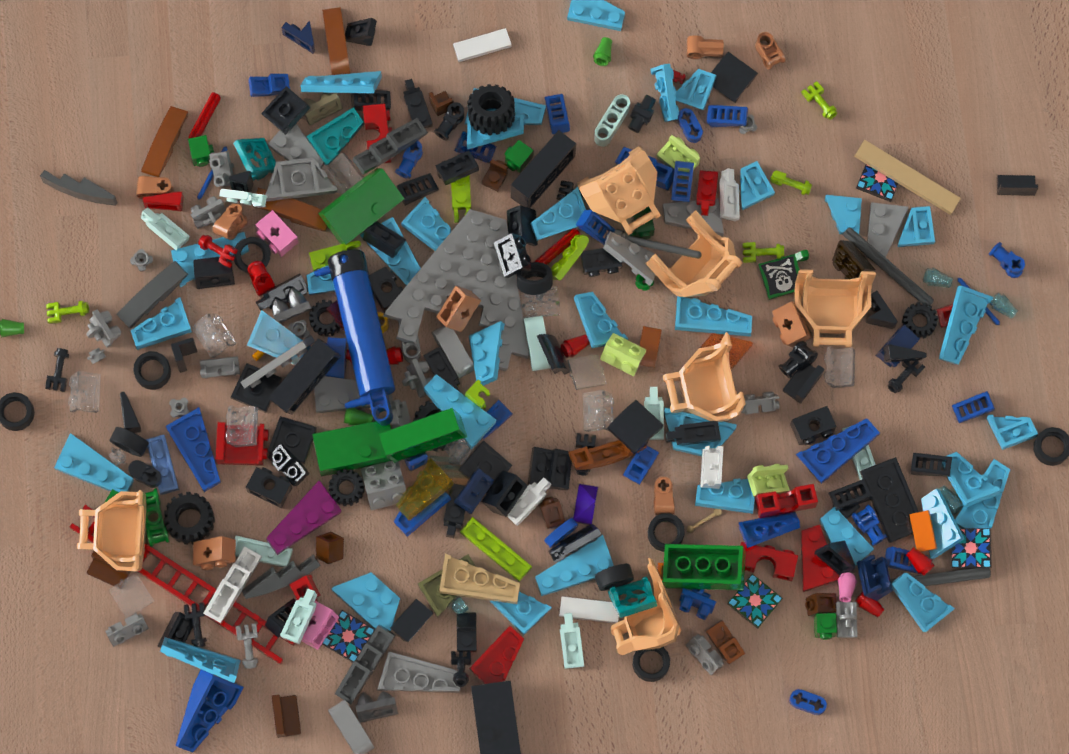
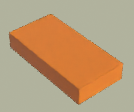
[909,510,937,552]

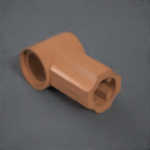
[687,35,724,59]

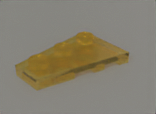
[396,457,454,521]

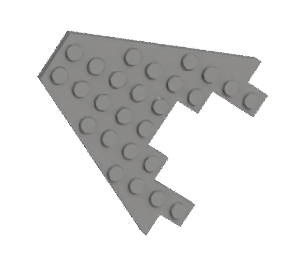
[384,209,529,371]

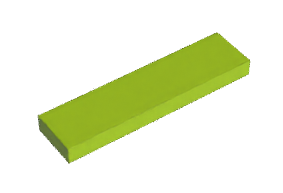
[460,517,532,582]

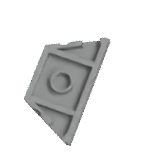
[265,158,337,201]

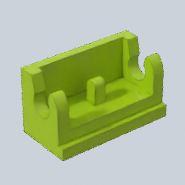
[465,380,490,409]

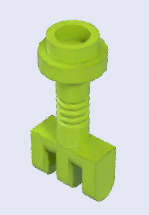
[801,81,837,120]
[770,170,812,195]
[742,242,784,263]
[46,301,89,324]

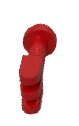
[198,235,238,268]

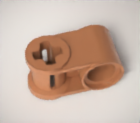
[755,32,786,70]
[136,176,174,199]
[213,204,248,240]
[654,477,675,515]

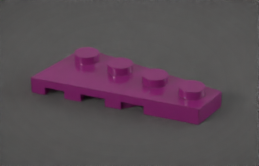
[266,480,342,555]

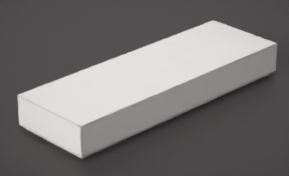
[453,28,512,62]
[559,596,619,623]

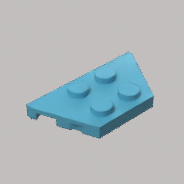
[664,408,737,457]
[331,573,400,631]

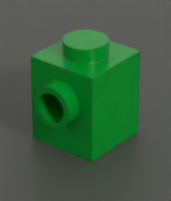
[188,135,214,167]
[504,140,534,173]
[814,613,837,640]

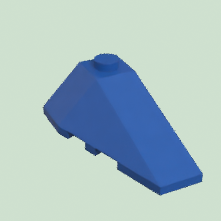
[176,669,244,753]

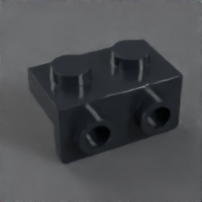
[581,248,623,277]

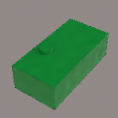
[318,168,404,245]
[379,408,467,463]
[312,421,392,477]
[662,544,746,590]

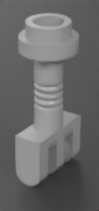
[236,623,258,669]

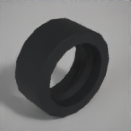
[233,237,271,273]
[517,262,553,295]
[133,351,171,390]
[0,392,35,431]
[109,427,149,457]
[1033,427,1069,466]
[647,513,685,552]
[595,563,634,591]
[632,647,670,682]

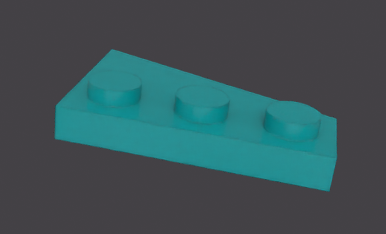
[306,107,364,168]

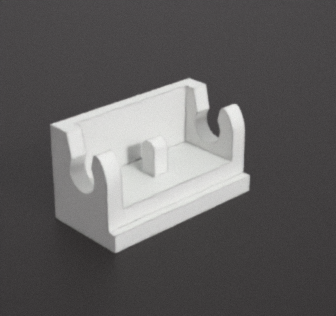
[700,446,723,489]

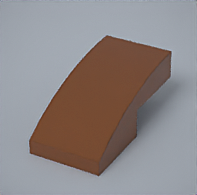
[639,326,662,368]
[705,620,745,664]

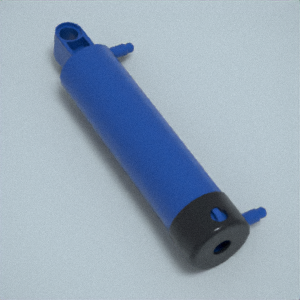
[314,249,395,426]

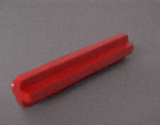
[188,92,221,138]
[534,228,580,265]

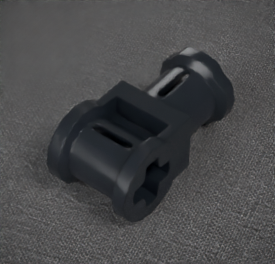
[434,102,464,141]
[778,341,818,378]

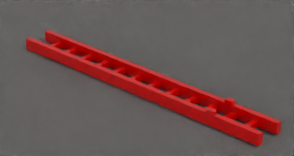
[69,505,295,665]

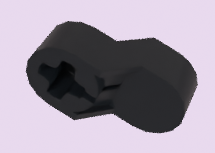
[128,460,162,488]

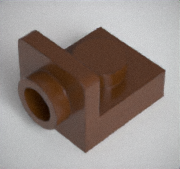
[481,159,508,192]
[539,497,566,529]
[805,593,837,616]

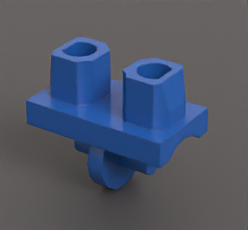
[679,588,716,620]

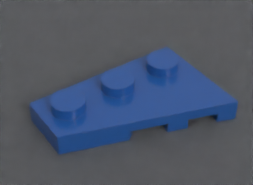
[394,471,451,537]
[738,512,800,548]

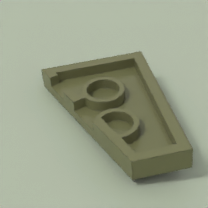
[418,554,476,618]

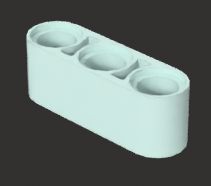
[594,94,630,147]
[523,315,551,371]

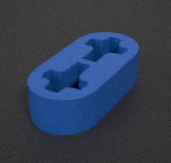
[677,108,703,143]
[544,518,579,548]
[789,689,827,715]

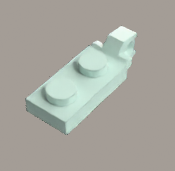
[219,189,267,208]
[141,207,190,250]
[644,387,664,440]
[280,589,317,644]
[560,613,585,669]

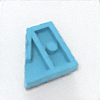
[675,69,717,111]
[740,161,775,210]
[825,195,862,235]
[898,206,935,247]
[986,415,1038,450]

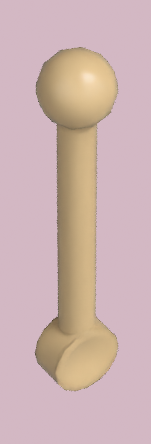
[687,509,722,533]

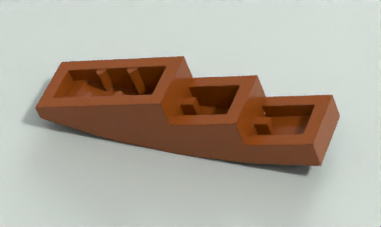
[141,106,188,177]
[252,187,328,232]

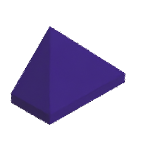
[573,484,598,525]

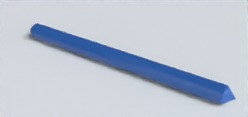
[197,146,228,200]
[958,278,1000,325]

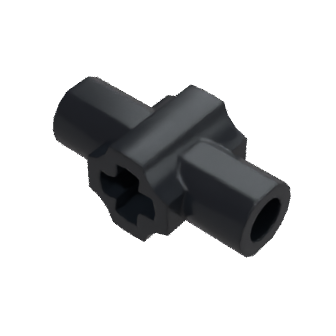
[628,95,656,133]

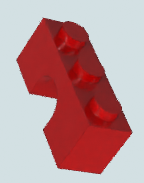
[363,104,392,163]
[755,484,818,518]
[740,542,798,582]

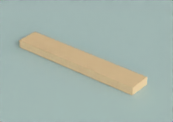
[854,139,961,215]

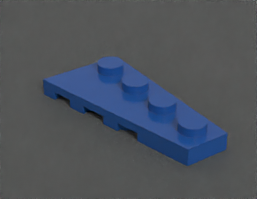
[166,407,221,492]
[796,418,880,484]

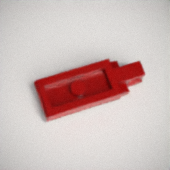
[696,170,718,216]

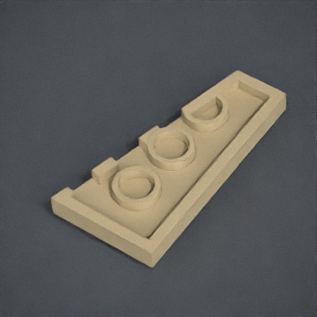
[439,553,520,604]

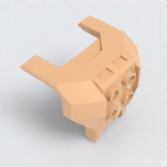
[576,146,661,235]
[645,210,743,297]
[794,269,876,348]
[663,332,746,422]
[77,490,146,571]
[610,558,681,655]

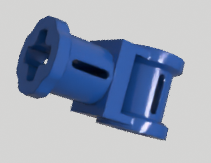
[395,141,423,179]
[989,242,1025,278]
[851,505,887,546]

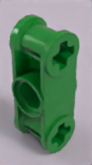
[145,488,170,547]

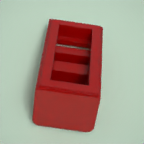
[143,192,184,211]

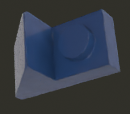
[281,21,315,54]

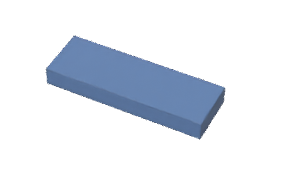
[146,435,179,495]

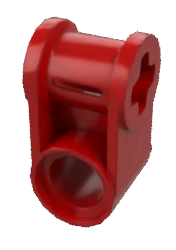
[248,261,275,297]

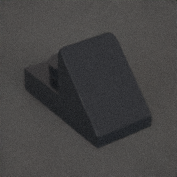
[345,18,377,46]
[866,291,898,329]
[457,612,477,652]

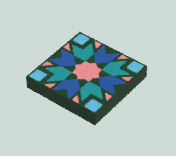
[727,574,783,629]

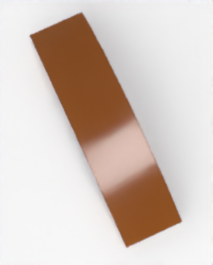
[322,7,350,75]
[568,440,647,470]

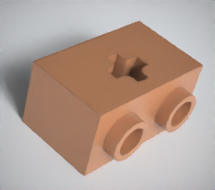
[436,286,481,332]
[772,301,812,348]
[193,536,236,570]

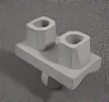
[209,151,234,187]
[191,196,226,229]
[87,309,121,348]
[402,359,433,398]
[836,602,858,638]

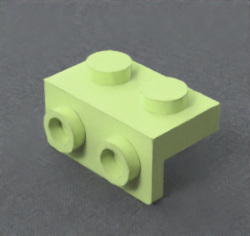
[656,135,700,179]
[600,333,646,376]
[747,464,790,497]

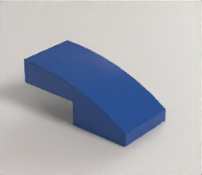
[248,74,290,97]
[325,337,347,379]
[482,400,513,440]
[623,445,659,485]

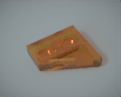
[700,333,753,370]

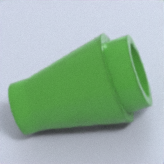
[593,37,612,66]
[0,319,24,338]
[344,408,373,426]

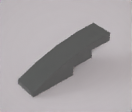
[352,118,428,175]
[40,170,118,206]
[117,261,188,328]
[242,554,321,599]
[335,625,396,704]

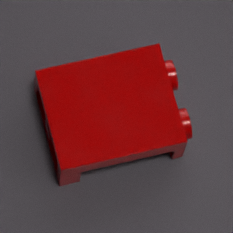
[215,422,269,466]

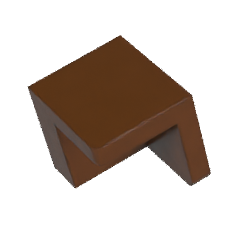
[429,91,454,117]
[316,532,344,564]

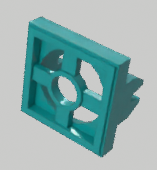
[233,138,276,181]
[607,576,657,618]

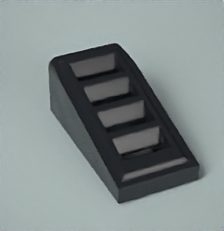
[351,90,391,111]
[396,173,439,206]
[883,344,927,362]
[120,392,141,433]
[911,453,952,476]
[828,479,872,511]
[265,598,296,637]

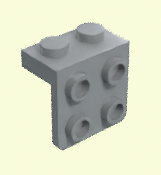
[361,461,408,510]

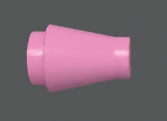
[838,572,857,602]

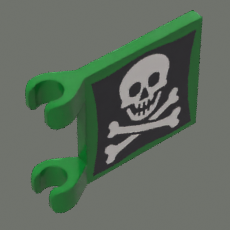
[758,250,809,300]

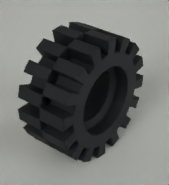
[309,300,343,337]
[902,302,938,339]
[329,469,364,506]

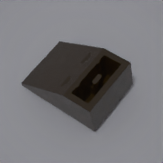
[832,240,876,280]

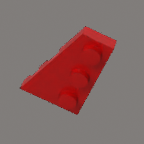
[801,524,839,592]
[469,626,524,684]

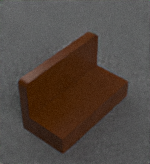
[87,551,131,589]
[272,694,301,738]

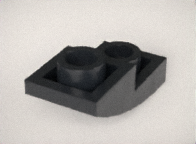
[268,444,310,486]

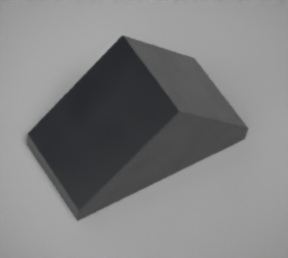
[814,540,856,575]

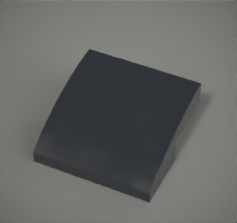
[711,52,758,103]
[537,334,571,375]
[607,400,663,454]
[528,447,572,490]

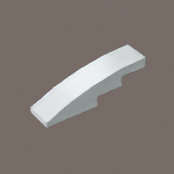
[203,546,262,623]

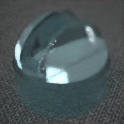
[452,597,469,614]

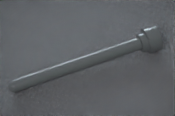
[614,229,702,259]

